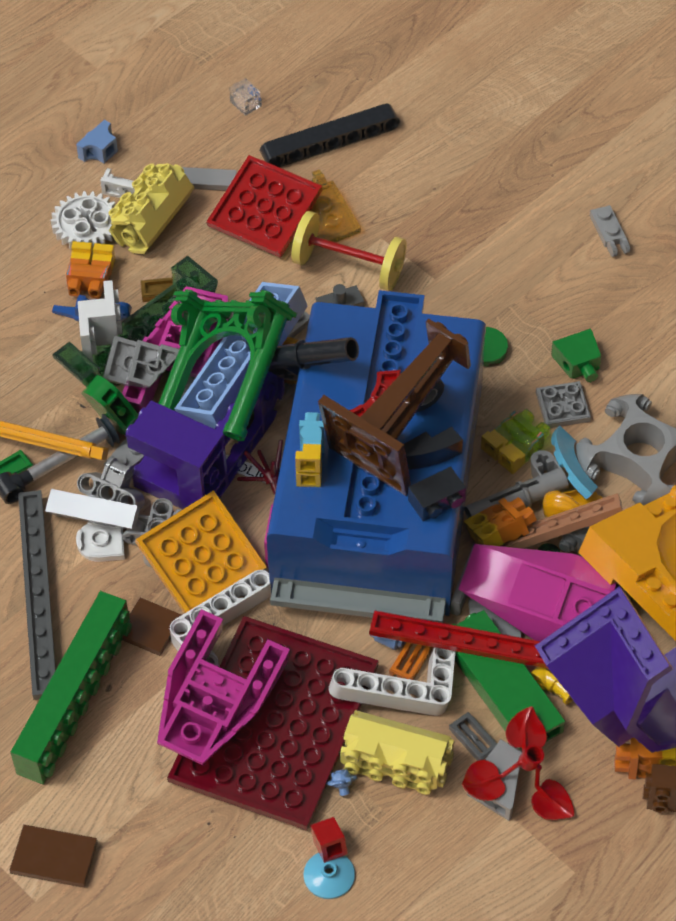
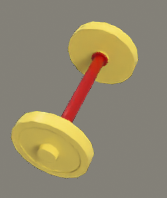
[291,211,407,291]

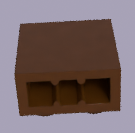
[642,764,676,813]

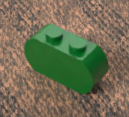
[81,375,139,435]

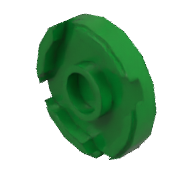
[483,327,508,367]

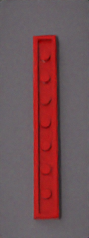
[369,610,549,669]

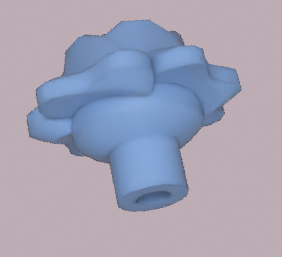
[327,769,357,796]

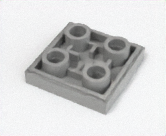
[536,381,591,429]

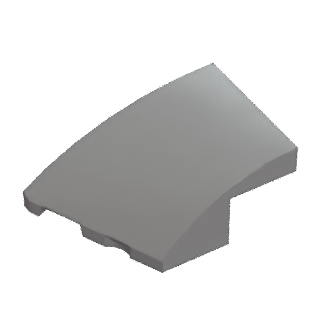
[103,336,179,388]

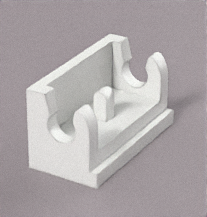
[100,168,135,198]

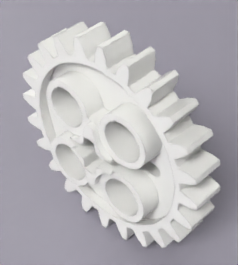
[51,191,116,249]

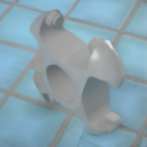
[576,394,676,505]

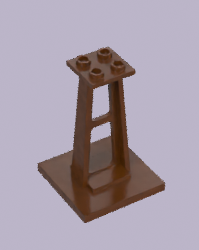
[318,318,471,496]

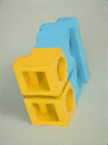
[295,412,325,487]

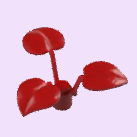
[462,706,574,820]

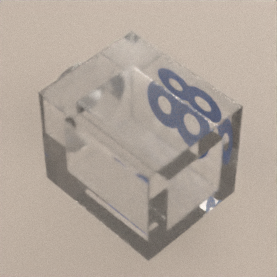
[229,78,262,116]

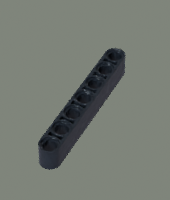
[259,103,400,168]

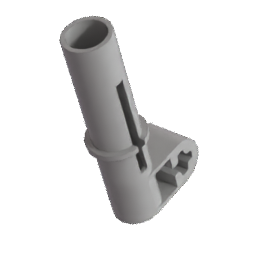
[464,450,569,519]

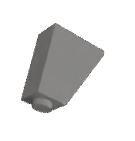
[467,739,522,821]

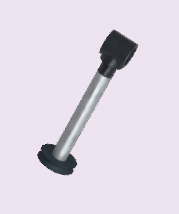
[0,414,120,504]

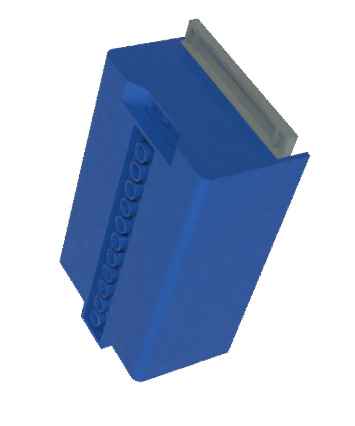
[267,290,486,623]

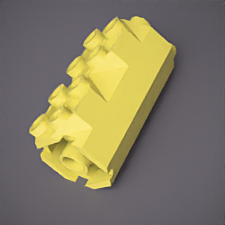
[108,163,194,254]
[340,710,455,795]

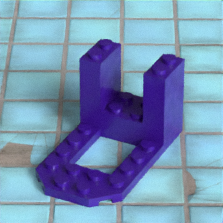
[125,371,285,510]

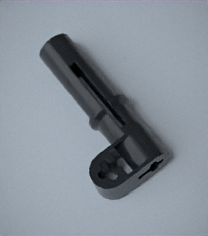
[268,337,359,381]

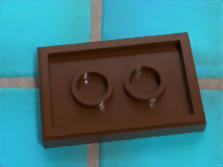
[9,824,98,888]

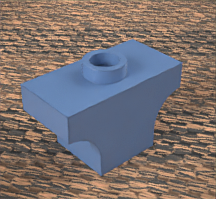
[76,120,118,164]

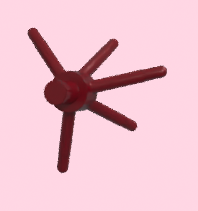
[237,439,283,495]

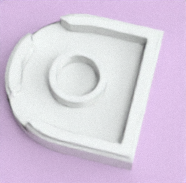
[76,521,125,562]

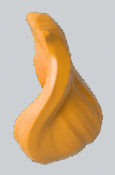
[542,490,603,518]

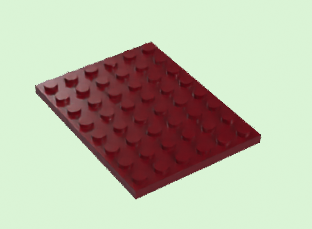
[167,616,379,831]

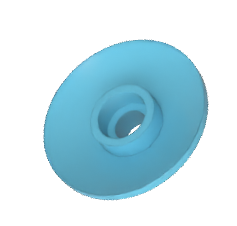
[304,853,355,899]

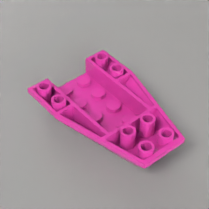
[458,544,616,641]

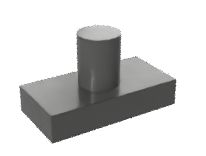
[315,284,364,307]

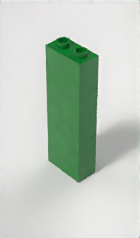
[451,610,565,752]

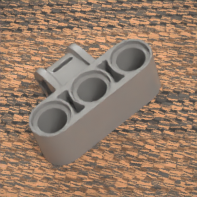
[77,457,145,509]
[122,498,174,567]

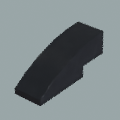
[404,426,463,470]

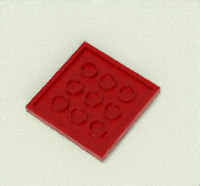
[206,155,323,258]

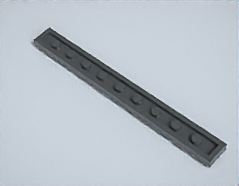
[18,490,56,700]

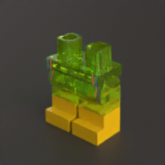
[481,409,550,474]

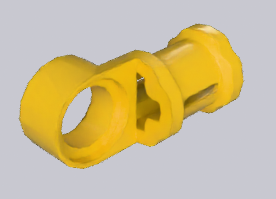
[530,667,573,705]

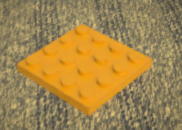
[135,490,267,614]

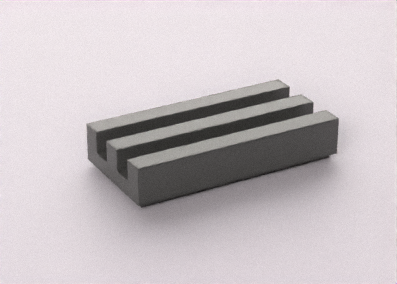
[449,712,497,761]

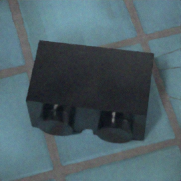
[408,466,466,521]

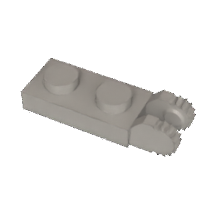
[590,205,630,257]

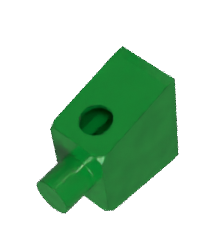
[551,328,601,382]

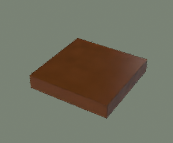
[122,597,182,656]

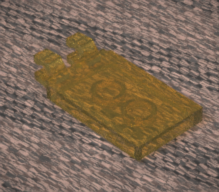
[300,169,361,242]

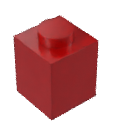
[310,817,348,863]

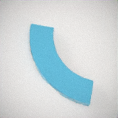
[551,425,598,499]

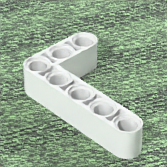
[170,570,271,667]
[329,647,455,716]

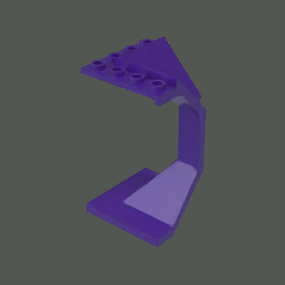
[535,586,676,753]

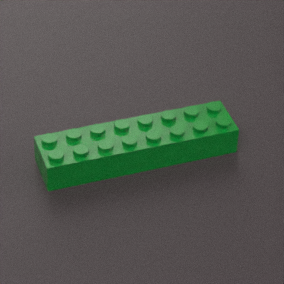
[10,591,132,785]

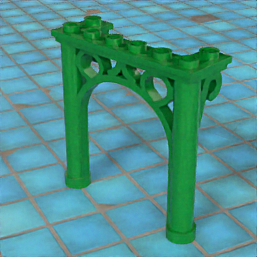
[158,289,297,441]

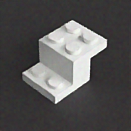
[78,280,123,365]

